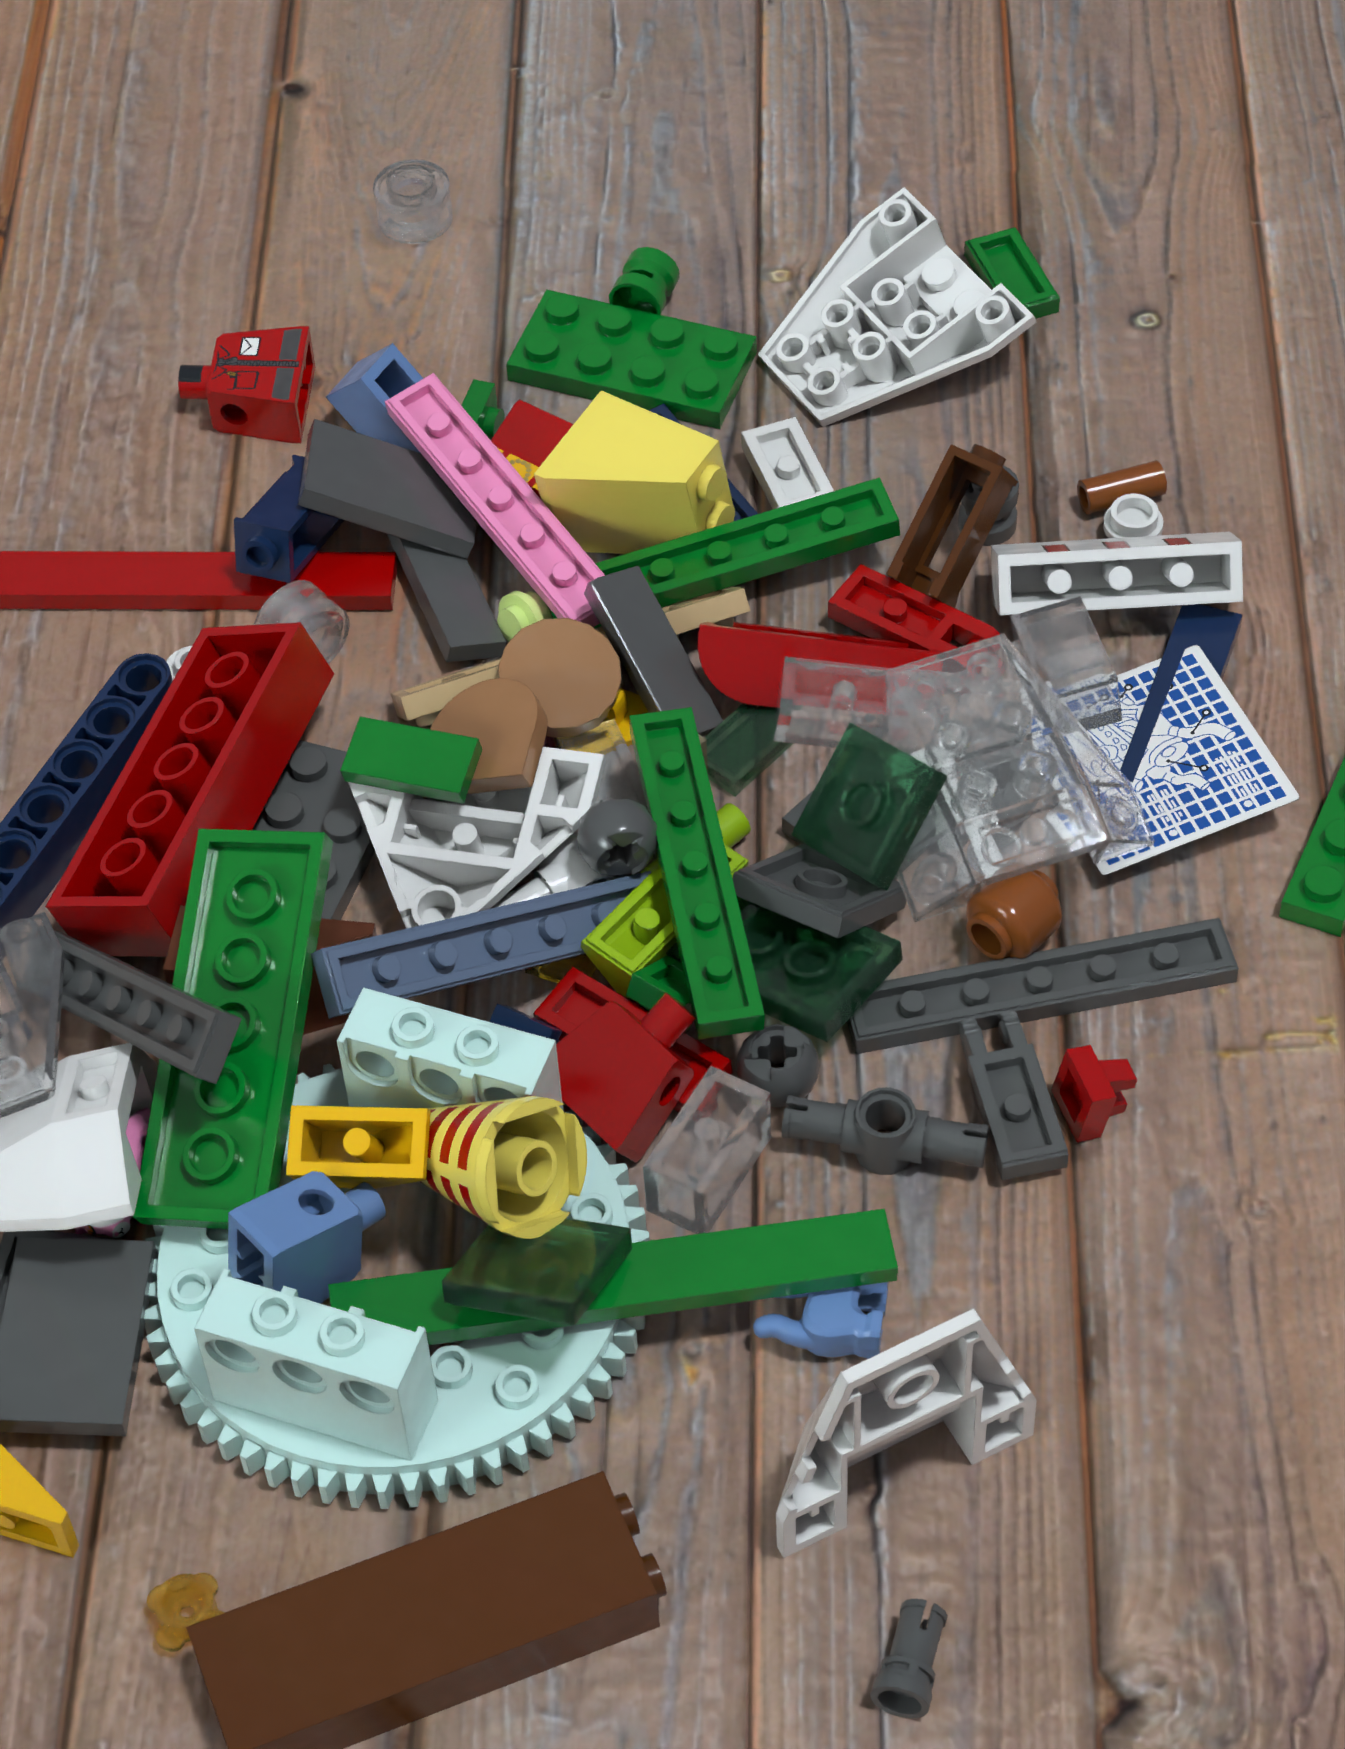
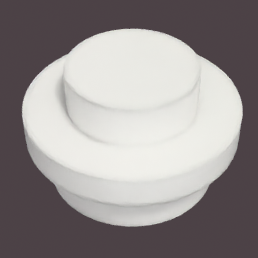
[1103,494,1163,538]

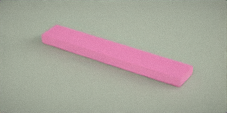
[384,373,605,627]

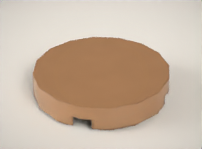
[498,618,622,738]

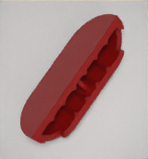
[698,622,945,720]

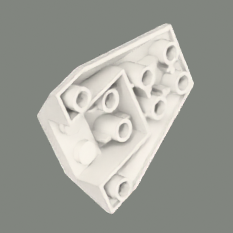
[758,187,1036,427]
[0,1043,158,1232]

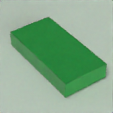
[964,227,1060,319]
[340,716,483,804]

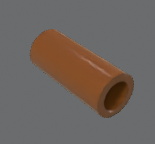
[1077,460,1167,515]

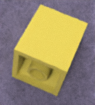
[534,391,735,554]

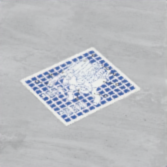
[1009,645,1300,875]

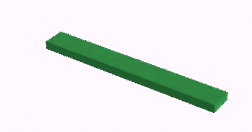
[328,1209,898,1345]

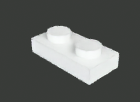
[741,417,834,509]

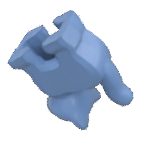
[753,1282,889,1359]

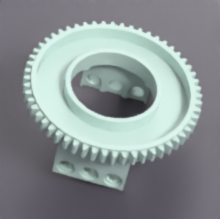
[144,987,650,1509]

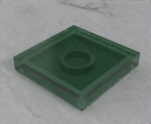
[791,722,948,890]
[442,1218,632,1325]

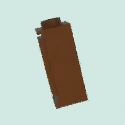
[886,444,1018,608]

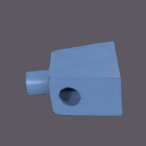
[228,1171,386,1304]

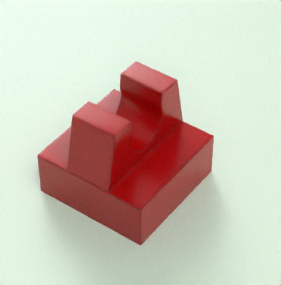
[1051,1045,1138,1142]

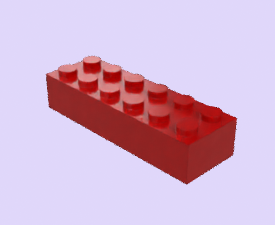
[45,622,334,957]

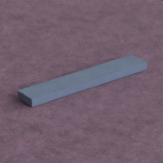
[311,871,651,1019]

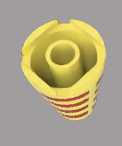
[419,1096,587,1239]

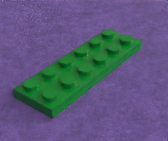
[133,829,333,1229]

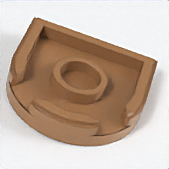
[422,678,548,799]

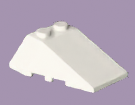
[776,1308,1037,1558]

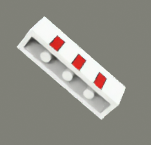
[991,532,1243,615]

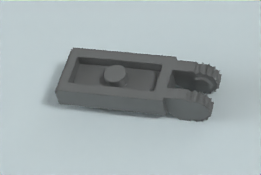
[959,1010,1069,1180]

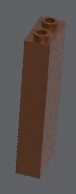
[186,1471,667,1749]

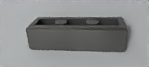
[584,566,725,736]

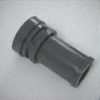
[870,1599,947,1718]

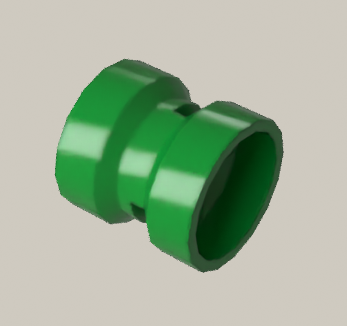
[609,247,680,315]

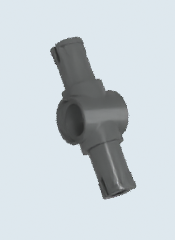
[782,1087,989,1175]

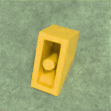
[286,1105,431,1189]

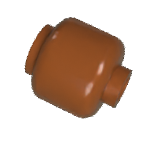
[966,865,1062,960]

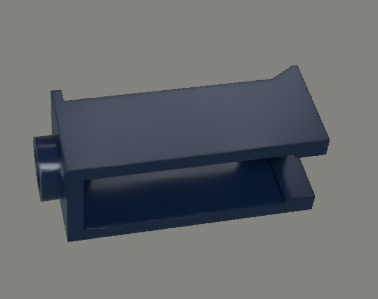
[234,454,345,583]

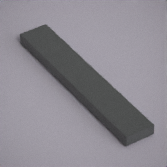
[841,918,1239,1054]
[20,926,242,1084]

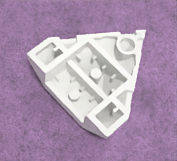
[348,747,606,929]

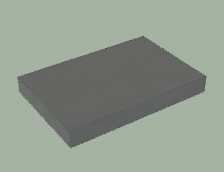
[298,419,476,558]
[0,1237,157,1436]

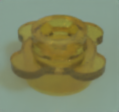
[147,1573,224,1652]

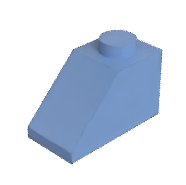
[326,343,423,453]

